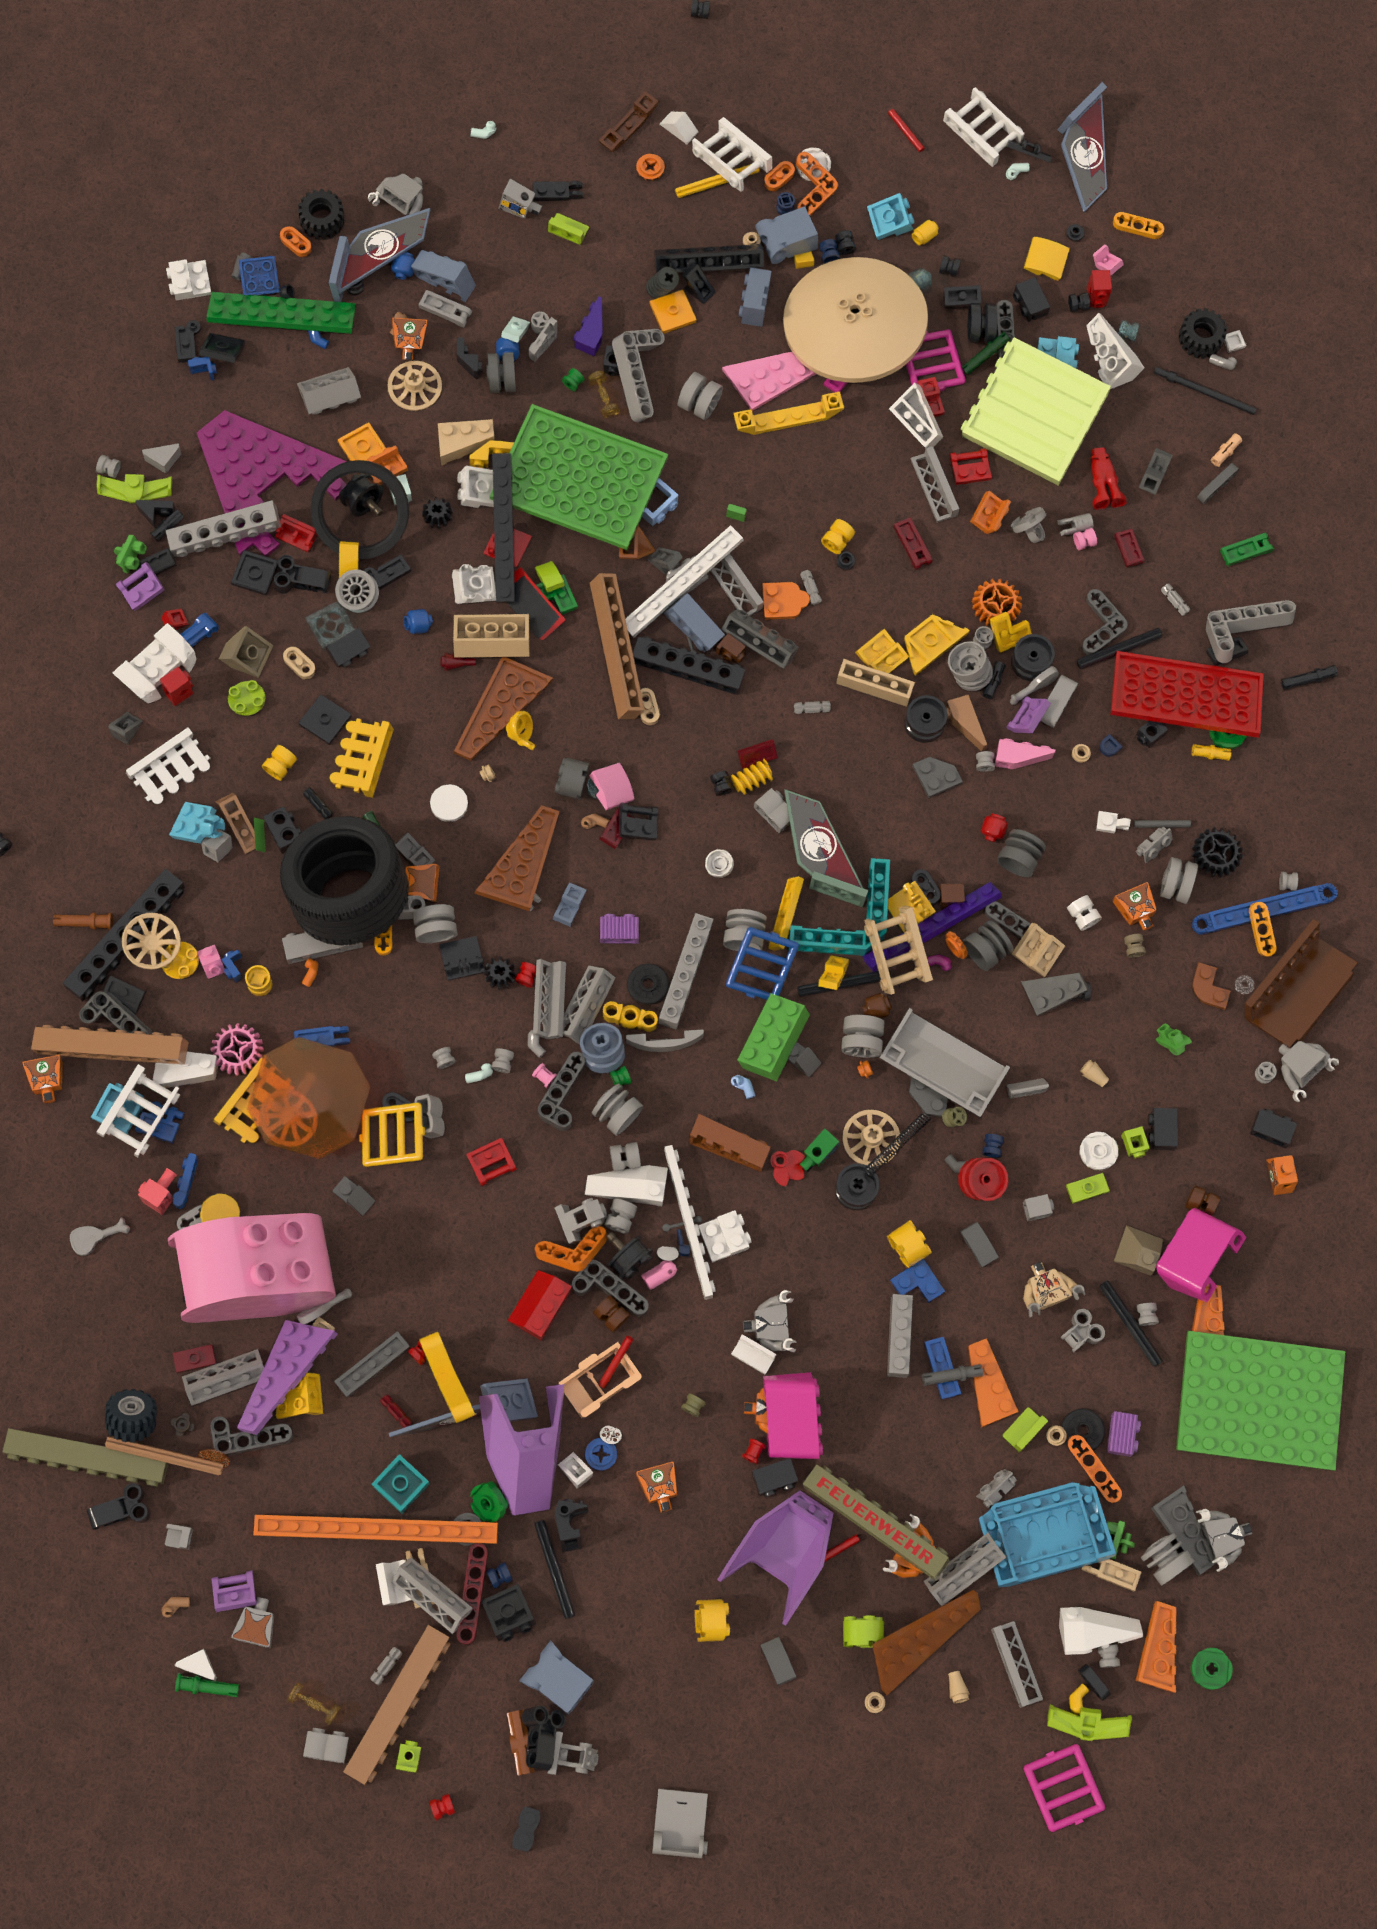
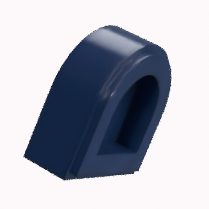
[1099,734,1123,757]

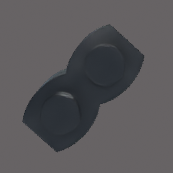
[512,1806,541,1852]

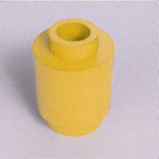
[912,220,939,246]

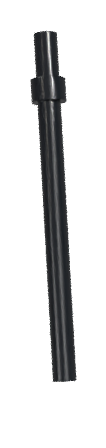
[1154,367,1257,415]

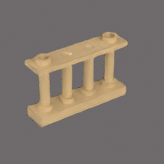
[864,906,933,995]

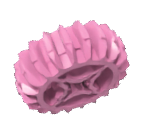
[211,1023,264,1076]

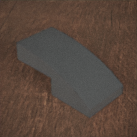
[395,832,435,866]
[960,1222,999,1267]
[760,1637,796,1686]

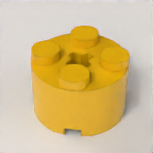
[887,1220,932,1268]
[695,1599,730,1642]

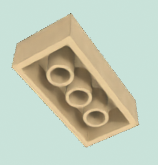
[453,614,529,657]

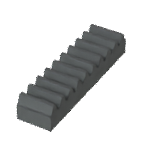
[334,1331,410,1398]

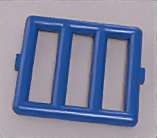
[726,927,799,1000]

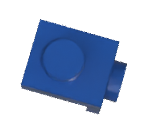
[188,357,217,380]
[222,949,242,983]

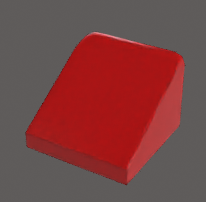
[161,609,189,630]

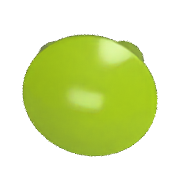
[228,680,266,716]

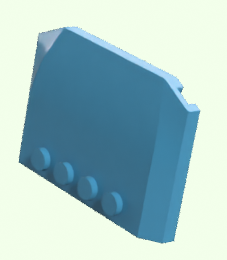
[979,1482,1116,1587]

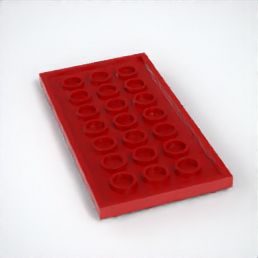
[1110,651,1264,738]

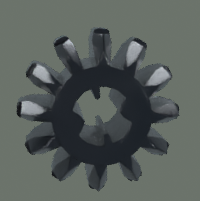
[422,496,453,529]
[483,956,516,990]

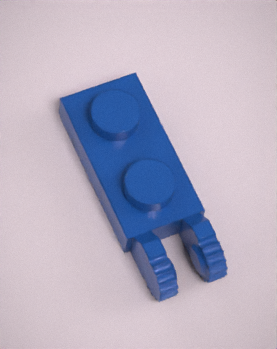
[294,1026,350,1052]
[173,1153,199,1209]

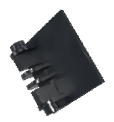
[439,936,485,980]

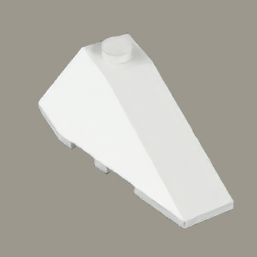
[1086,313,1144,389]
[585,1165,668,1206]
[1059,1607,1143,1655]

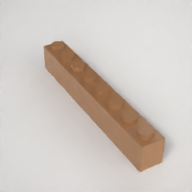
[590,573,645,719]
[31,1025,189,1065]
[343,1625,451,1785]

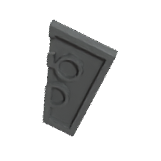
[1021,973,1089,1016]

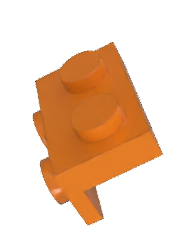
[366,445,408,485]
[970,491,1011,534]

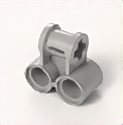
[1060,1309,1105,1353]

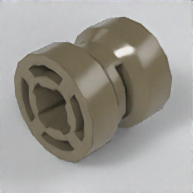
[1124,934,1146,958]

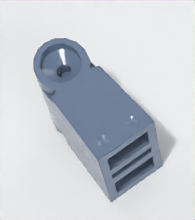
[755,207,818,264]
[519,1640,594,1715]

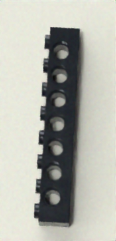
[63,868,185,1002]

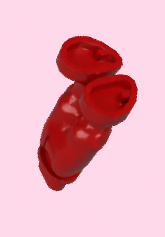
[1090,447,1127,510]

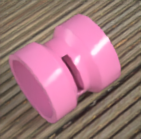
[1073,528,1097,551]

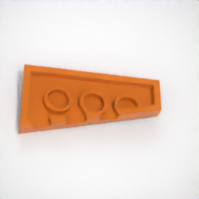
[1192,1284,1224,1335]
[968,1338,1018,1427]
[1136,1601,1176,1693]

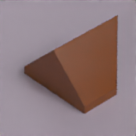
[619,525,655,559]

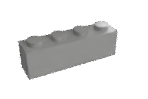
[282,932,363,964]
[887,1294,913,1378]

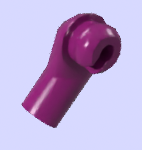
[927,954,952,971]

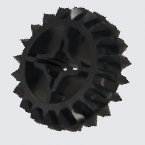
[1192,827,1243,878]

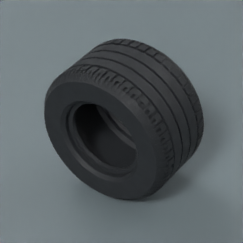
[280,816,409,946]

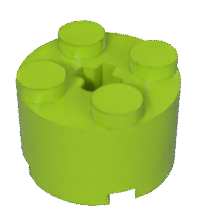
[843,1616,884,1648]

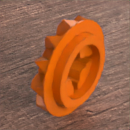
[636,154,665,181]
[945,932,968,959]

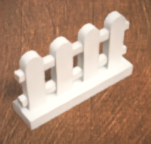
[126,728,210,805]

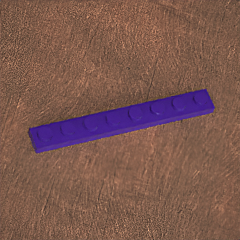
[863,882,1001,972]

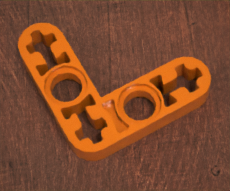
[796,152,838,216]
[535,1226,607,1272]

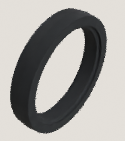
[311,460,409,559]

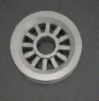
[335,570,379,613]

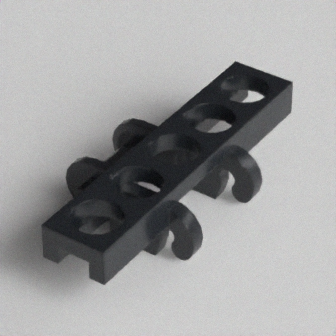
[1007,139,1052,163]

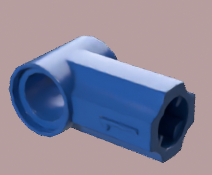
[180,613,219,647]

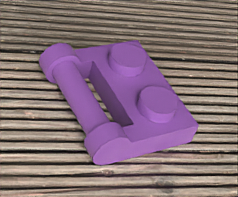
[116,562,165,611]
[1007,696,1051,733]
[212,1570,257,1612]

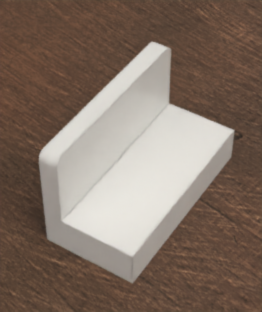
[731,1335,776,1375]
[376,1560,411,1605]

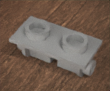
[1136,827,1173,863]
[976,1469,1017,1508]

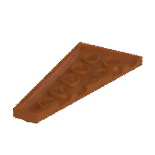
[454,657,553,761]
[474,805,560,911]
[872,1590,981,1696]

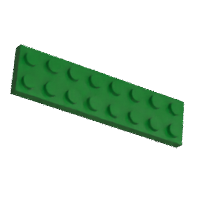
[207,292,356,334]

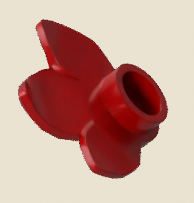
[770,1150,805,1187]

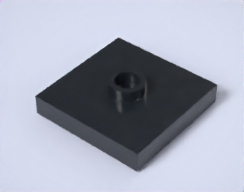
[199,333,245,363]
[231,550,278,596]
[299,694,352,745]

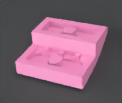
[589,763,634,810]

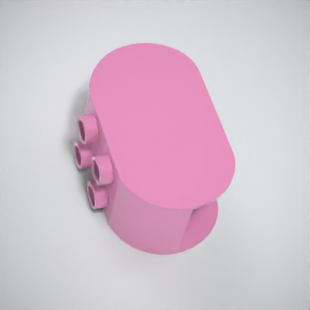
[168,1213,336,1323]

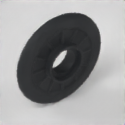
[627,964,669,1004]
[1062,1409,1105,1452]

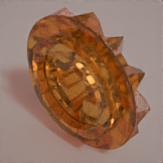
[197,1449,230,1468]

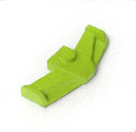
[97,474,173,503]
[1047,1704,1132,1741]

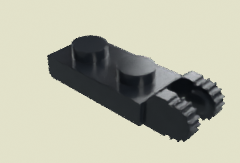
[533,181,583,201]

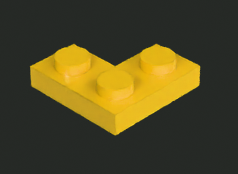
[990,612,1032,653]

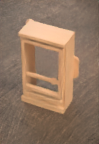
[559,1342,641,1418]

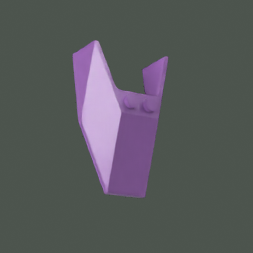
[479,1384,565,1515]
[717,1491,834,1626]

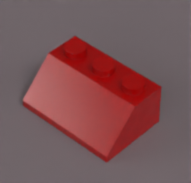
[507,1270,572,1341]

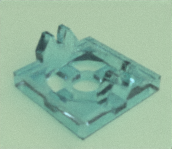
[305,601,355,650]

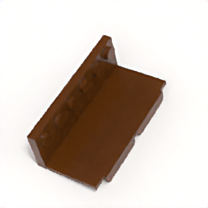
[1245,919,1358,1048]

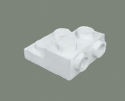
[166,259,211,301]
[457,466,494,508]
[698,1211,751,1263]

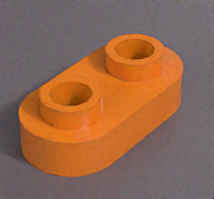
[764,161,795,191]
[280,226,312,257]

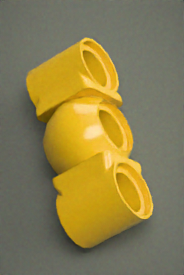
[603,1001,658,1032]

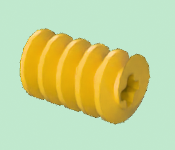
[730,759,773,795]

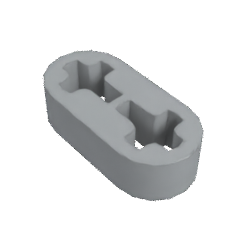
[177,1205,202,1230]

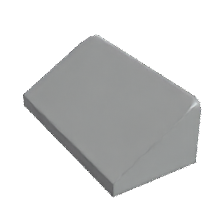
[1006,1078,1049,1099]

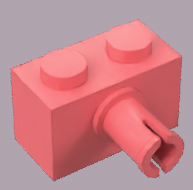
[138,1168,177,1215]

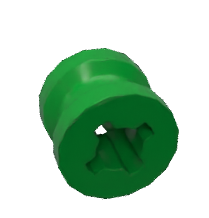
[562,368,585,392]
[610,1066,632,1086]

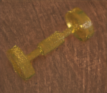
[588,371,620,418]
[287,1682,340,1725]

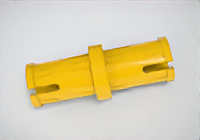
[1192,744,1231,761]

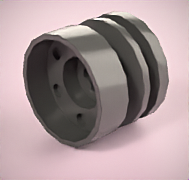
[997,829,1046,878]
[962,920,1013,971]

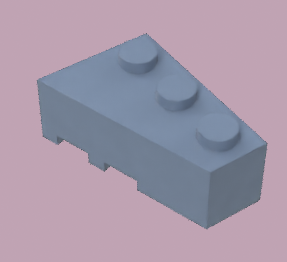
[411,250,476,302]
[738,268,771,327]
[663,593,725,652]

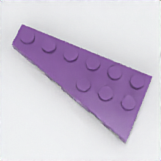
[237,1320,338,1435]

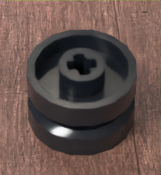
[967,303,998,344]
[1011,634,1055,681]
[904,695,948,743]
[835,1163,880,1211]

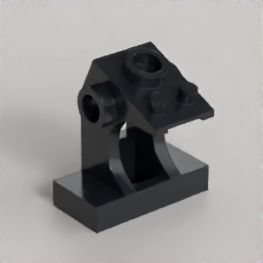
[555,1499,588,1553]

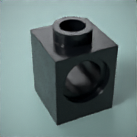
[603,345,620,376]
[1136,721,1168,748]

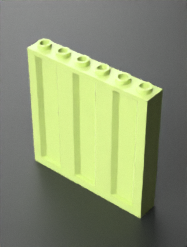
[961,338,1111,486]

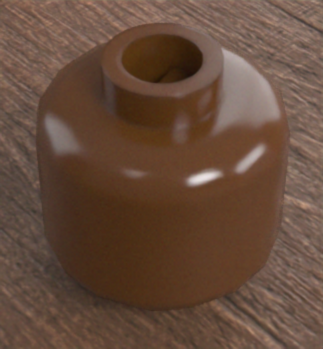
[862,993,892,1019]

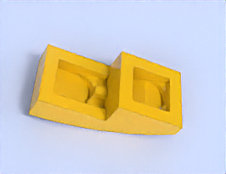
[819,955,849,990]

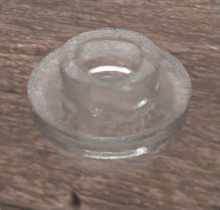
[1235,975,1254,994]

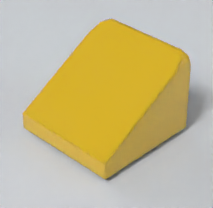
[794,251,814,269]

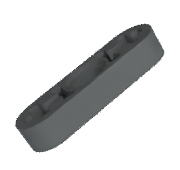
[1197,463,1240,504]
[985,901,1031,939]

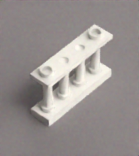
[943,87,1024,167]
[692,117,772,192]
[97,1064,180,1157]

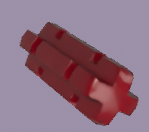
[380,1394,412,1428]

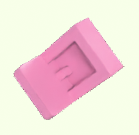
[1093,245,1123,275]
[197,945,225,979]

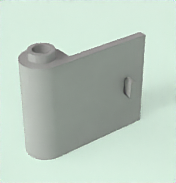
[652,1789,708,1858]

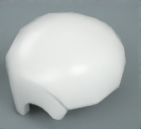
[705,849,734,878]

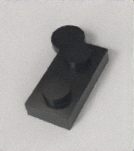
[175,320,201,363]
[363,555,411,590]

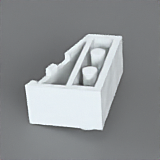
[889,383,943,448]
[153,1052,218,1088]

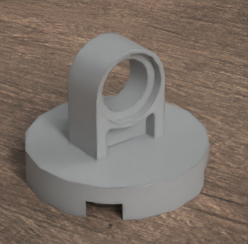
[1011,507,1046,543]

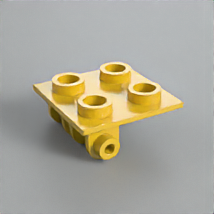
[888,881,936,932]

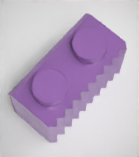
[600,914,639,944]
[1107,1411,1141,1457]

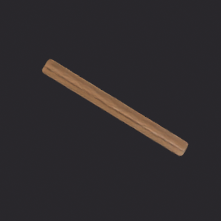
[105,1436,224,1475]

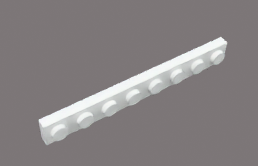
[625,525,744,638]
[664,1145,716,1300]

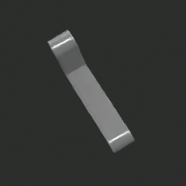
[612,329,665,423]
[1206,600,1296,663]

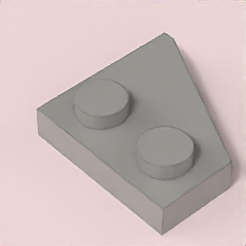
[529,317,557,362]

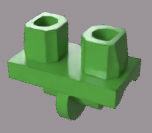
[114,535,147,573]
[1156,1023,1192,1055]
[1107,1521,1135,1560]

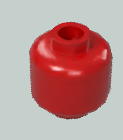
[981,813,1008,842]

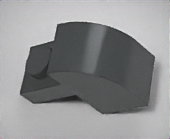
[1139,448,1173,495]

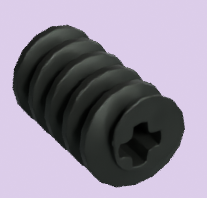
[646,267,679,298]

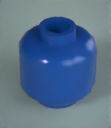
[391,252,415,280]
[496,337,520,362]
[404,609,433,634]

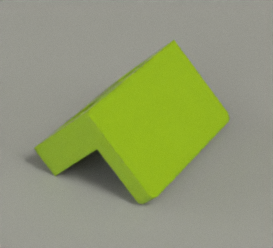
[548,213,589,245]
[1002,1408,1048,1452]

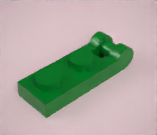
[1220,533,1274,567]

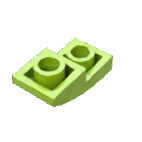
[535,561,565,592]

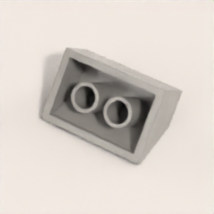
[297,367,361,414]

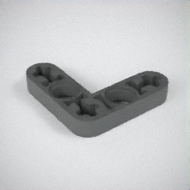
[1082,589,1128,655]

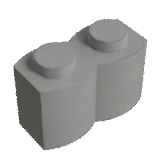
[754,788,790,833]
[414,1094,445,1139]
[303,1728,349,1764]

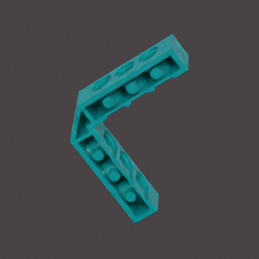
[788,858,890,956]

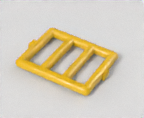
[359,1102,425,1167]

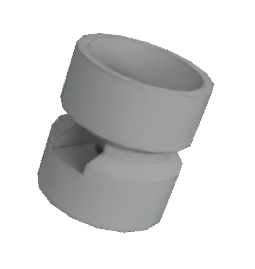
[610,1142,641,1171]
[604,1199,637,1234]

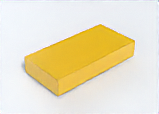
[339,541,359,580]

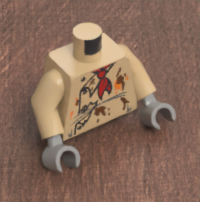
[1023,1262,1086,1317]

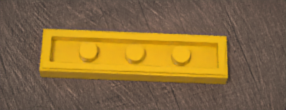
[768,876,804,951]

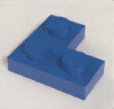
[890,1259,945,1303]

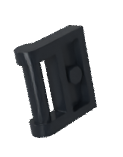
[619,802,658,840]

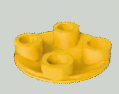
[161,942,199,979]

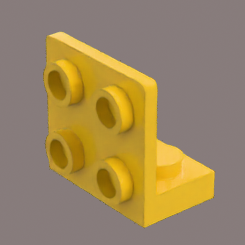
[276,1373,323,1419]

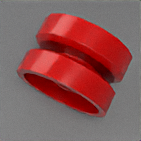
[958,1158,1008,1201]

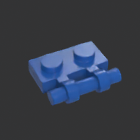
[135,1100,185,1144]

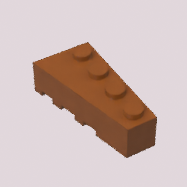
[689,1114,771,1172]

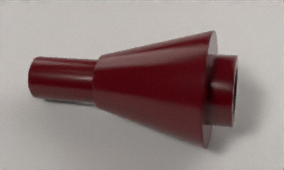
[440,653,476,671]

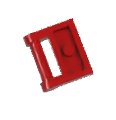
[950,448,992,485]
[466,1138,517,1186]

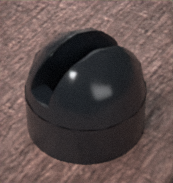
[279,284,295,299]

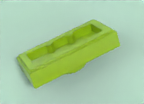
[1066,1173,1110,1204]

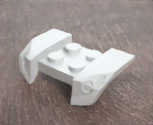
[113,623,196,703]

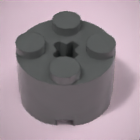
[555,757,589,800]

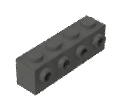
[721,609,799,669]

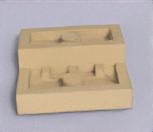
[1012,923,1065,977]

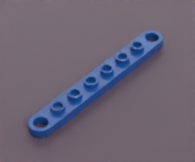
[1192,883,1338,935]

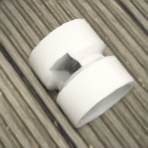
[1067,895,1102,931]

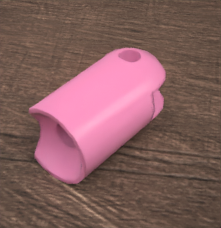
[641,1260,677,1290]

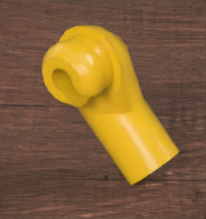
[1069,1684,1089,1716]

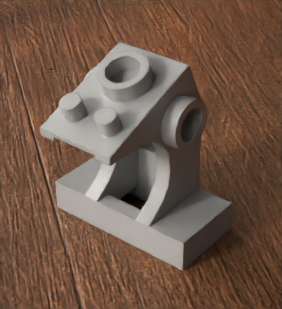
[555,1198,607,1244]
[547,1731,598,1775]

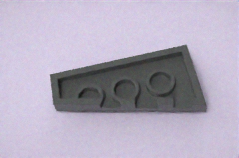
[1151,1485,1216,1576]

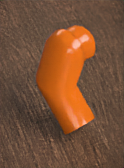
[302,958,319,987]

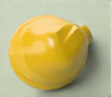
[506,711,535,750]

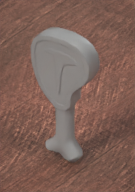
[1010,666,1059,705]
[70,1217,130,1256]
[297,1289,352,1324]

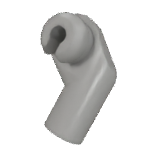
[1209,354,1237,370]
[528,1030,546,1058]

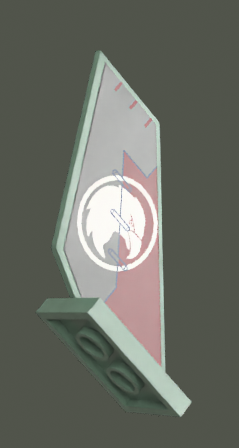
[784,789,868,907]

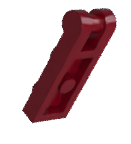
[893,517,933,570]

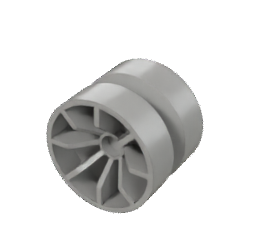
[677,372,723,421]
[841,1015,884,1058]

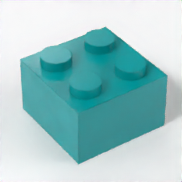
[372,1454,430,1514]

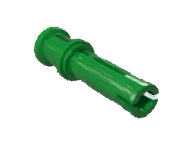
[175,1673,239,1697]

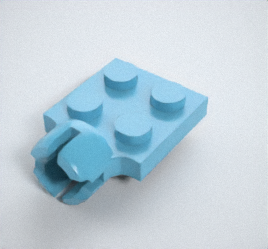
[169,802,225,844]

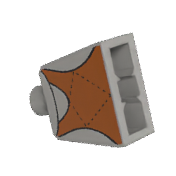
[231,1597,274,1648]

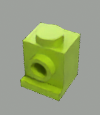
[1121,1126,1150,1159]
[396,1740,422,1773]

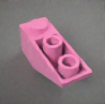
[994,739,1055,769]

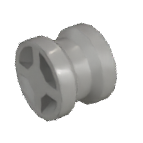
[531,312,549,334]
[976,751,995,771]
[1279,872,1298,891]
[432,1047,456,1069]
[1255,1062,1277,1084]

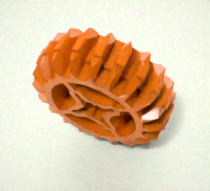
[972,579,1022,626]

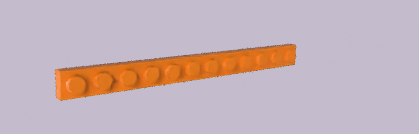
[254,1515,498,1544]

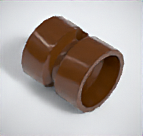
[1185,1185,1220,1216]
[593,1295,630,1333]

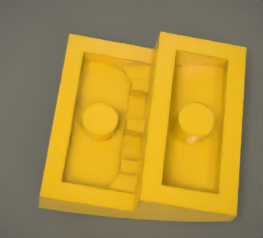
[1024,237,1070,281]
[855,629,909,673]

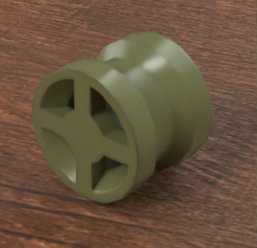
[942,1107,967,1127]
[681,1393,706,1417]

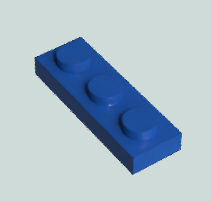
[924,1337,961,1400]

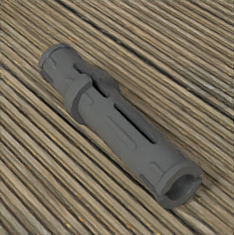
[922,1364,983,1386]

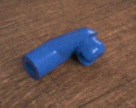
[308,330,329,349]

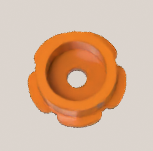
[857,1060,873,1079]

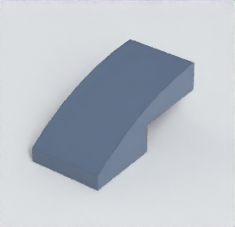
[553,883,587,927]

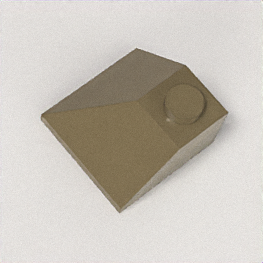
[219,626,274,678]
[1114,1225,1163,1276]

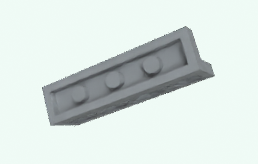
[911,446,959,523]
[710,553,764,616]
[533,959,566,1039]
[563,966,615,1044]
[182,1349,264,1406]
[924,1533,1006,1606]
[391,1557,473,1634]
[991,1621,1043,1708]

